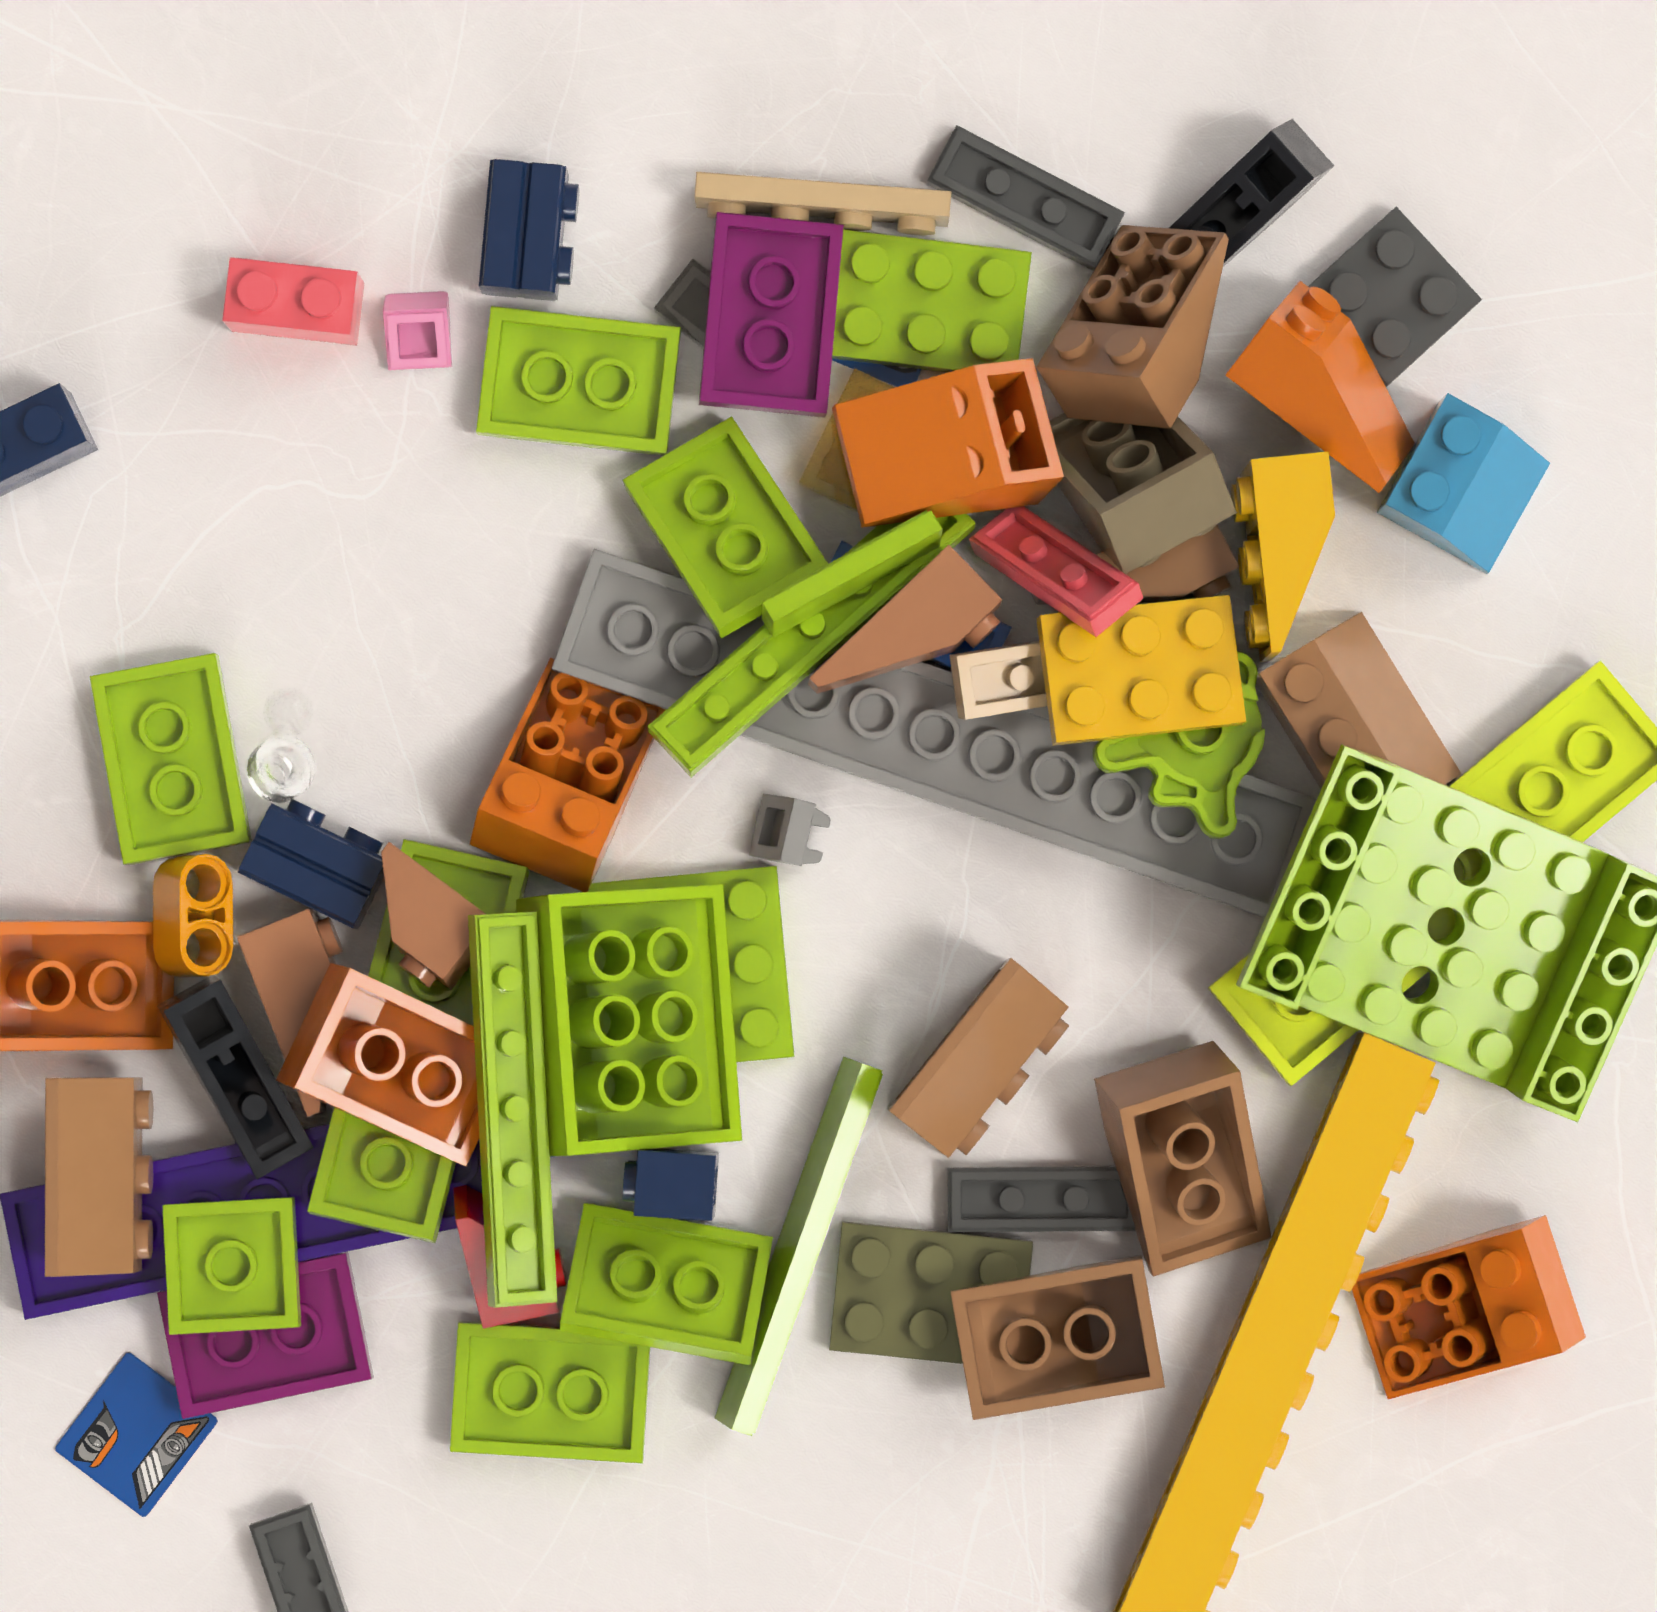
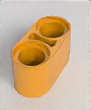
[153,854,233,977]

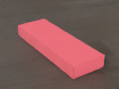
[969,506,1143,637]

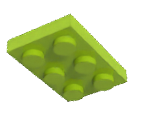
[832,229,1032,373]
[476,306,681,456]
[623,416,828,639]
[90,653,252,865]
[559,1203,773,1365]
[450,1321,651,1464]

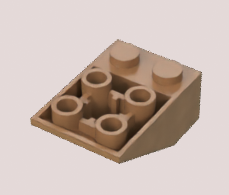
[1036,225,1229,429]

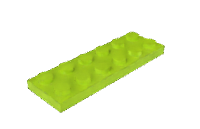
[307,839,530,1243]

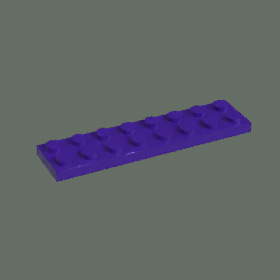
[0,1124,482,1320]

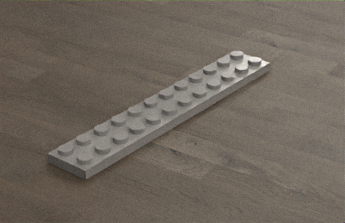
[552,549,1317,918]

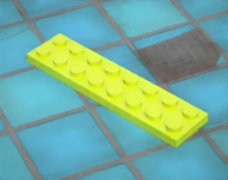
[1208,660,1657,1086]

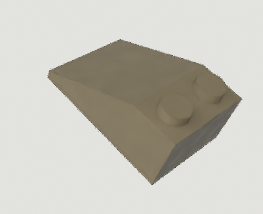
[1050,413,1237,574]

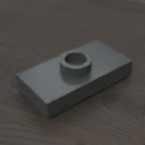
[249,1503,349,1612]

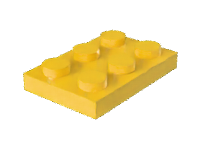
[1036,595,1246,746]

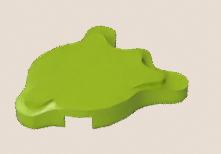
[1092,651,1265,839]

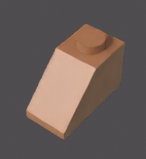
[381,842,485,990]

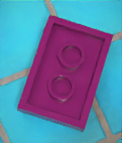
[698,212,844,418]
[157,1252,374,1419]

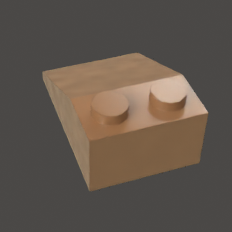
[1094,1041,1272,1277]
[951,1255,1165,1420]

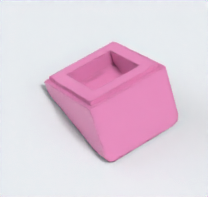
[383,291,452,370]

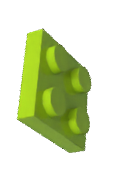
[163,1197,301,1335]

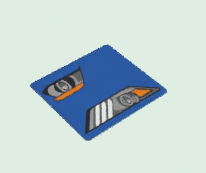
[55,1352,218,1517]

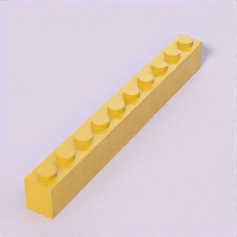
[1113,1032,1439,1612]

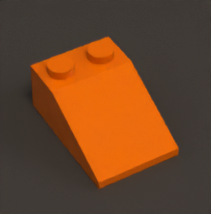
[1225,281,1415,493]
[0,920,174,1051]
[276,963,479,1167]

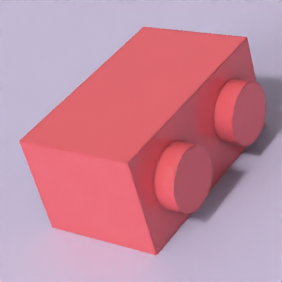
[222,257,365,346]

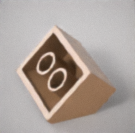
[1256,612,1462,789]
[888,958,1069,1158]
[45,1077,154,1277]

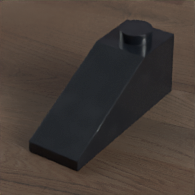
[1169,119,1334,267]
[157,975,314,1179]

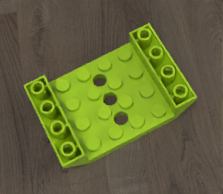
[1236,744,1657,1123]

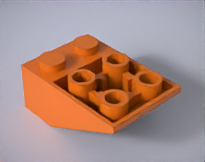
[832,358,1064,528]
[469,657,665,892]
[1352,1215,1586,1399]

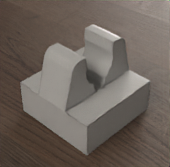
[749,793,831,866]

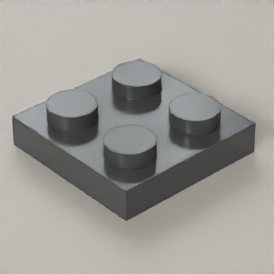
[1308,206,1482,387]

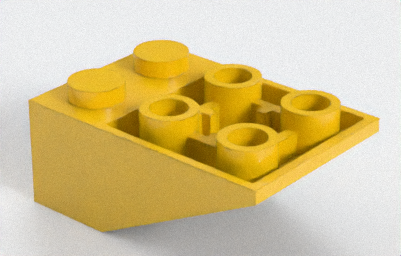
[1231,451,1335,663]

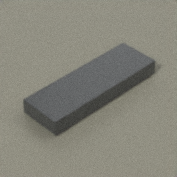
[927,125,1125,271]
[947,1166,1136,1232]

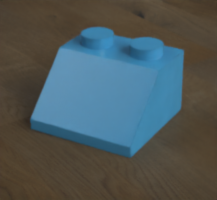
[1377,393,1550,574]

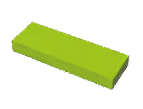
[762,510,943,638]

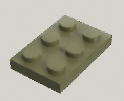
[829,1221,1033,1364]

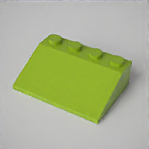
[516,884,742,1157]

